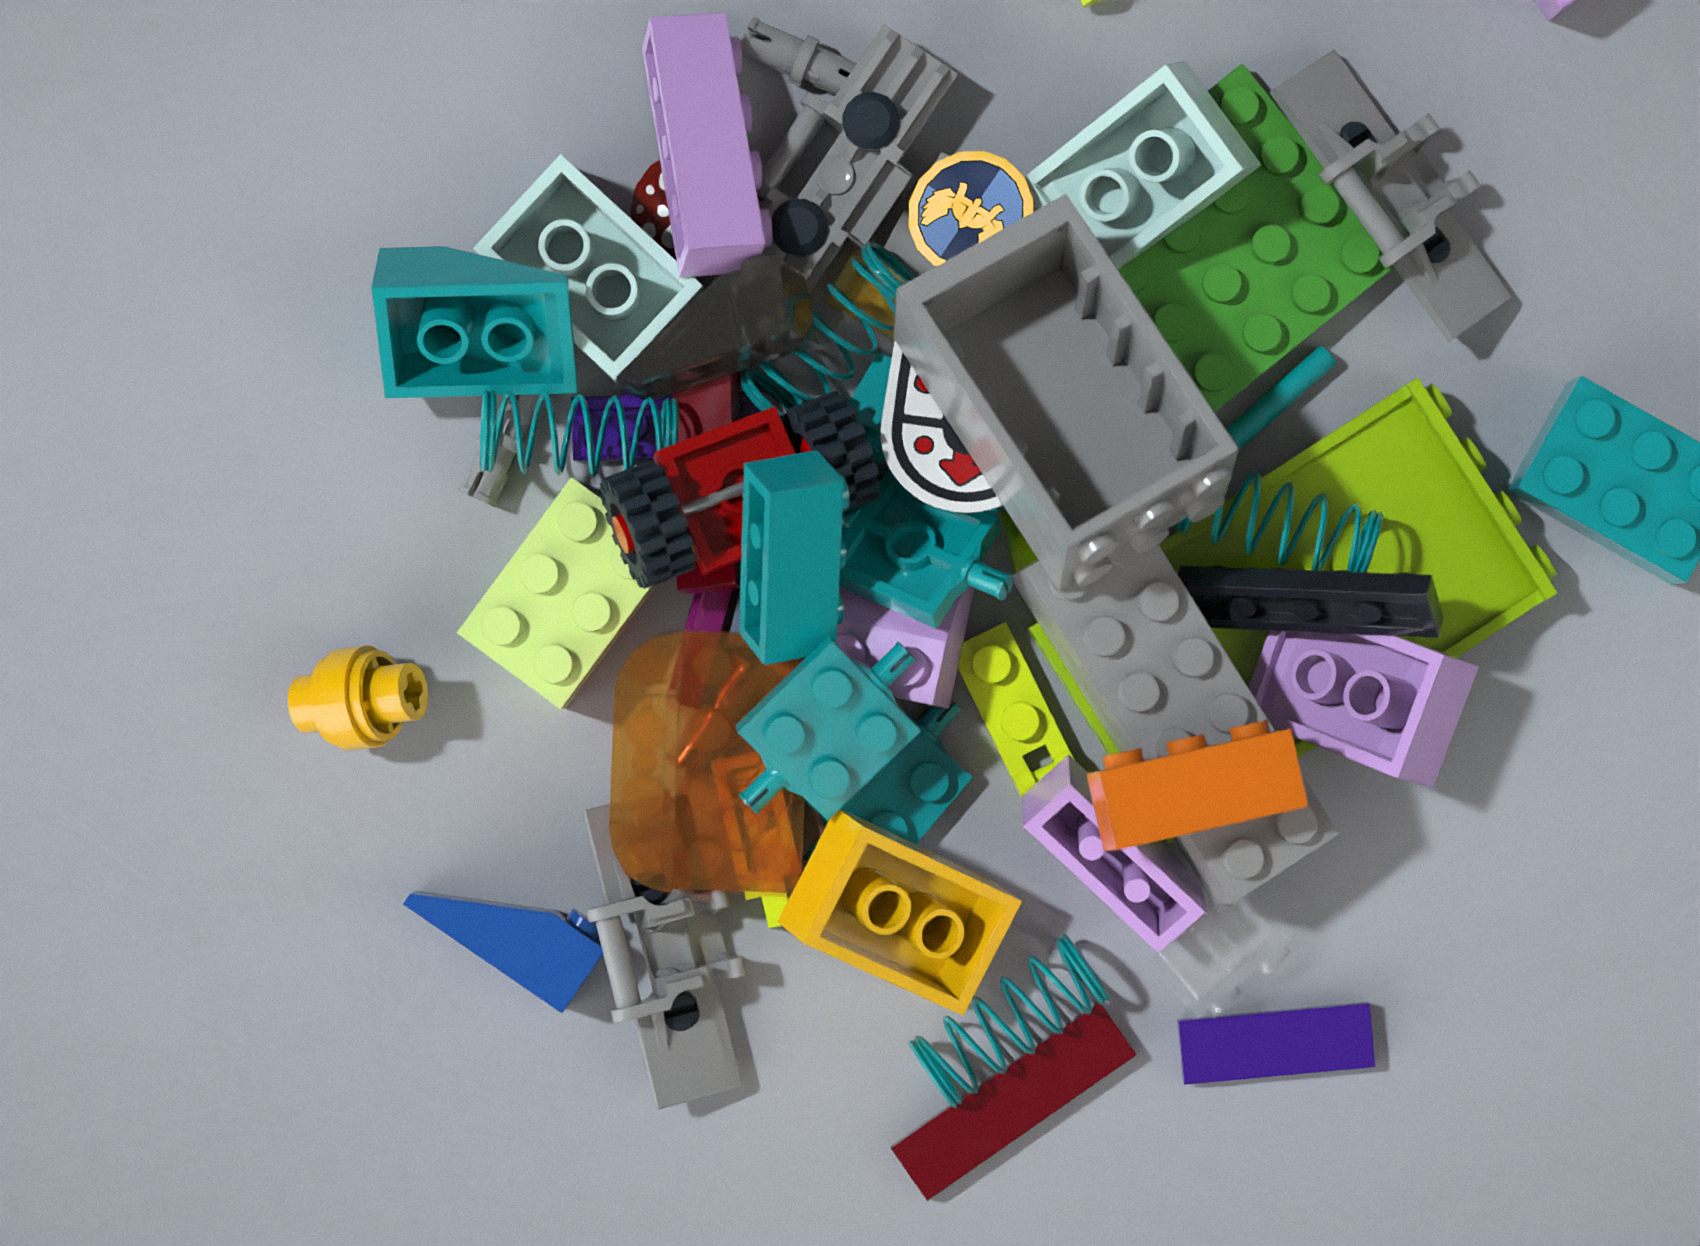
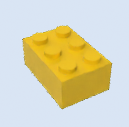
[777,809,1022,1016]

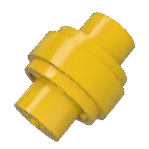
[288,645,428,750]

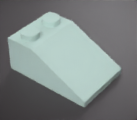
[1025,62,1261,270]

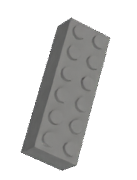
[1013,544,1340,905]

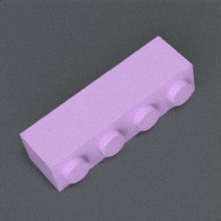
[642,13,772,278]

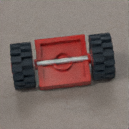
[600,391,880,589]

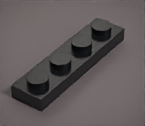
[1178,565,1444,638]

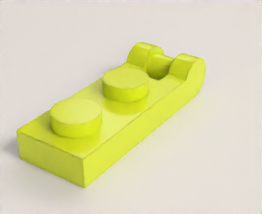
[958,622,1075,799]

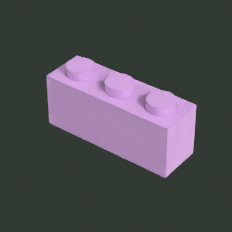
[1022,755,1206,953]

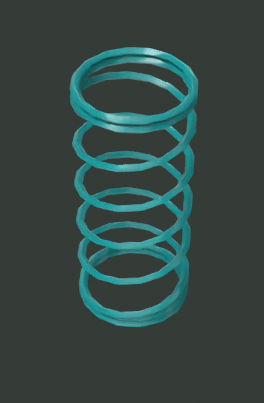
[740,242,916,426]
[480,390,679,477]
[1174,471,1384,572]
[909,934,1110,1108]

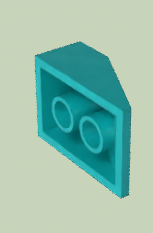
[371,246,578,398]

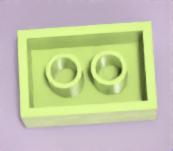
[457,477,657,709]

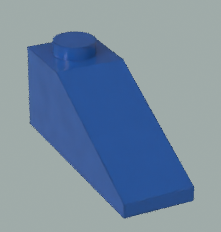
[403,891,603,1013]

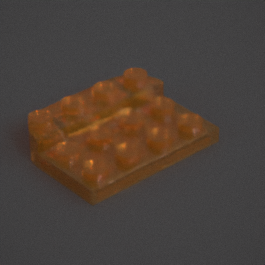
[609,629,806,893]

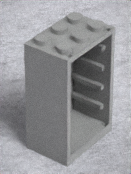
[894,194,1239,591]

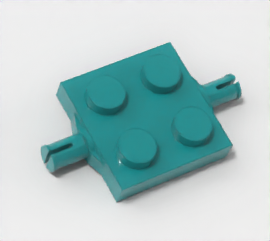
[839,469,1014,629]
[735,636,921,821]
[796,700,973,863]

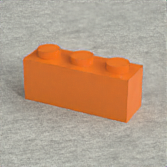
[1086,720,1308,851]

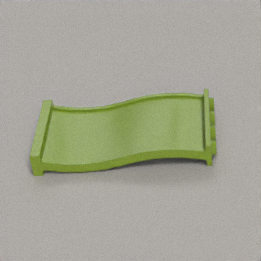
[1027,377,1558,844]

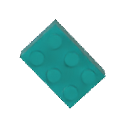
[1506,375,1700,585]

